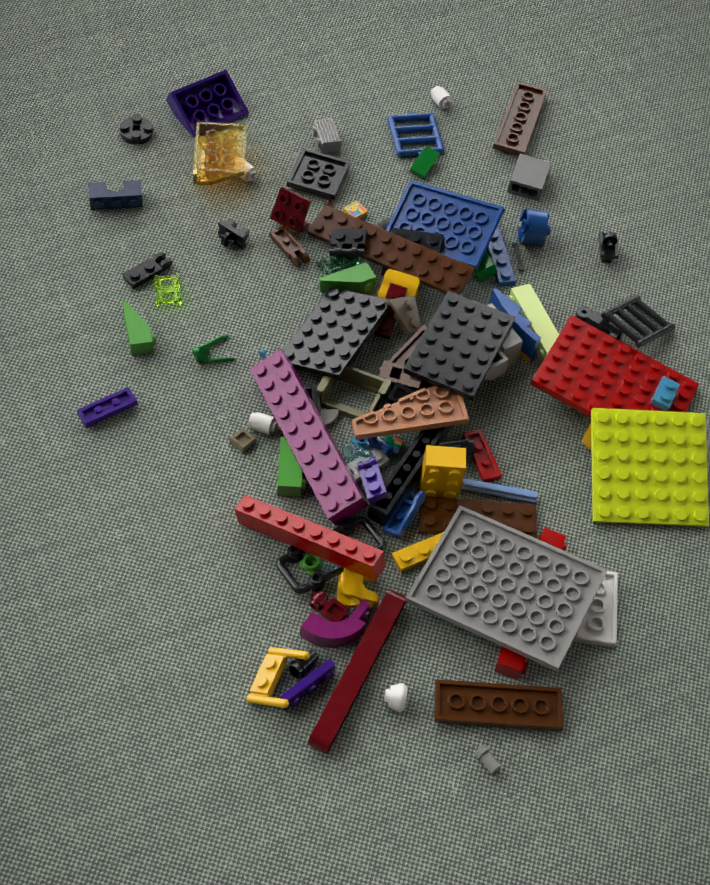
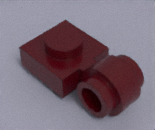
[309,591,350,622]

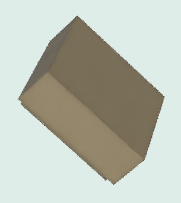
[229,427,257,453]

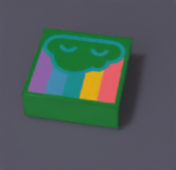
[384,435,404,458]

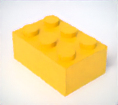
[419,445,466,499]

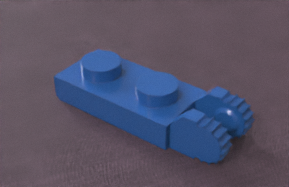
[383,488,426,538]

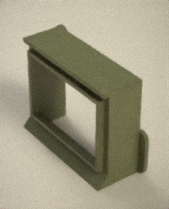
[317,366,391,419]

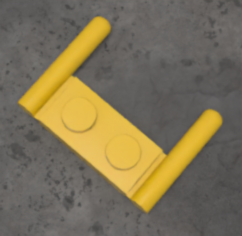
[246,647,310,708]

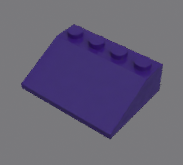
[166,70,249,137]

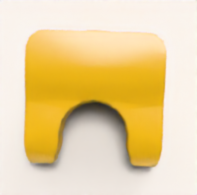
[377,269,420,299]
[337,568,380,609]

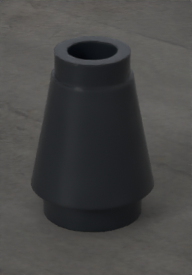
[289,650,319,679]

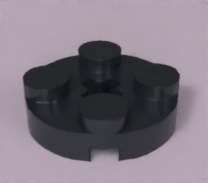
[120,114,153,144]

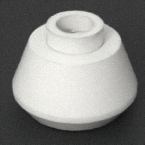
[384,683,407,713]

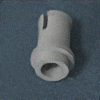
[474,745,502,774]

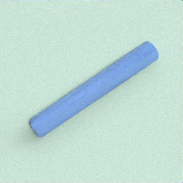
[462,478,538,503]

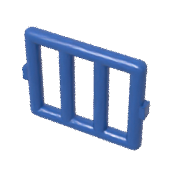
[387,112,445,157]

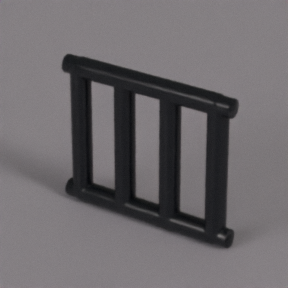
[601,296,675,348]

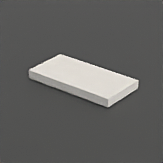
[574,571,618,648]

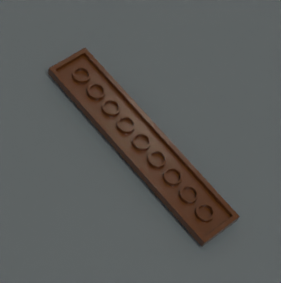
[307,205,475,295]

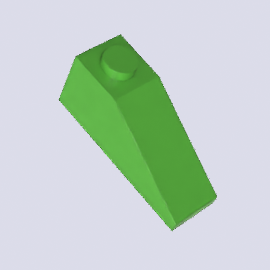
[318,262,376,293]
[122,301,156,356]
[277,436,306,497]

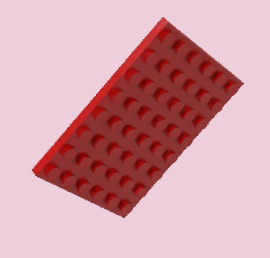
[530,315,699,418]

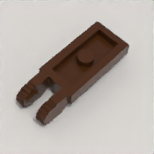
[269,226,310,268]

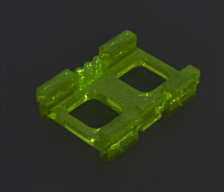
[154,274,182,307]

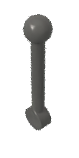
[512,242,525,272]

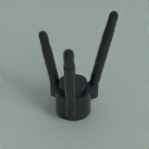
[439,438,476,460]

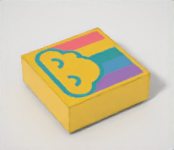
[343,201,368,219]

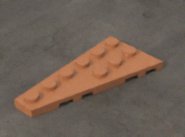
[351,385,469,440]

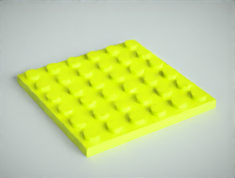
[591,408,709,527]

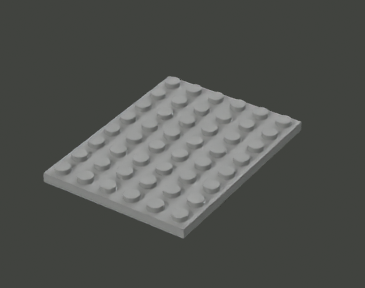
[406,505,607,672]

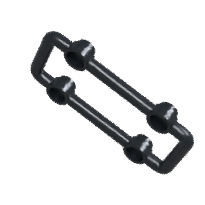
[276,516,386,594]

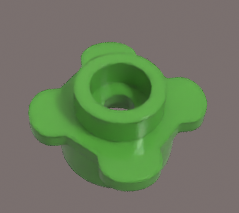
[299,553,323,576]

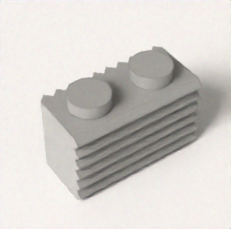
[311,117,341,153]

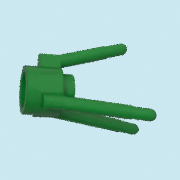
[192,334,235,365]

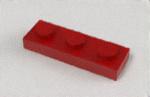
[462,429,502,482]

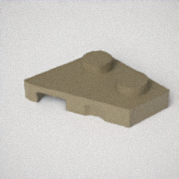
[385,295,422,334]

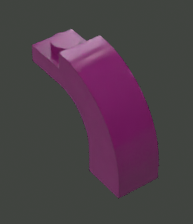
[300,599,371,648]

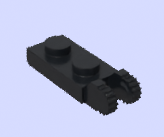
[122,251,173,289]

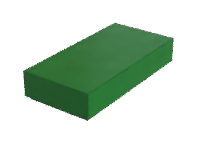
[409,146,440,180]

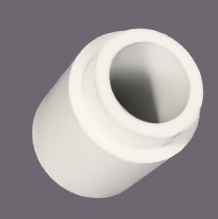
[431,86,453,109]
[231,158,256,182]
[248,412,278,435]

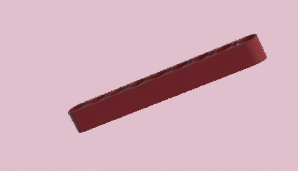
[307,589,406,754]

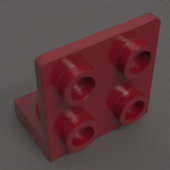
[270,187,311,233]

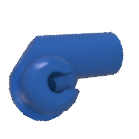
[367,437,394,456]

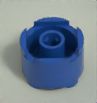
[518,209,551,246]

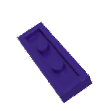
[77,387,138,428]
[280,659,335,710]

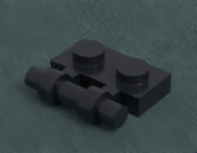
[329,229,368,258]

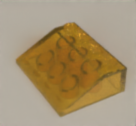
[193,122,247,185]

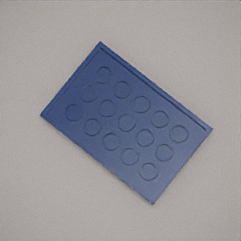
[386,180,505,269]

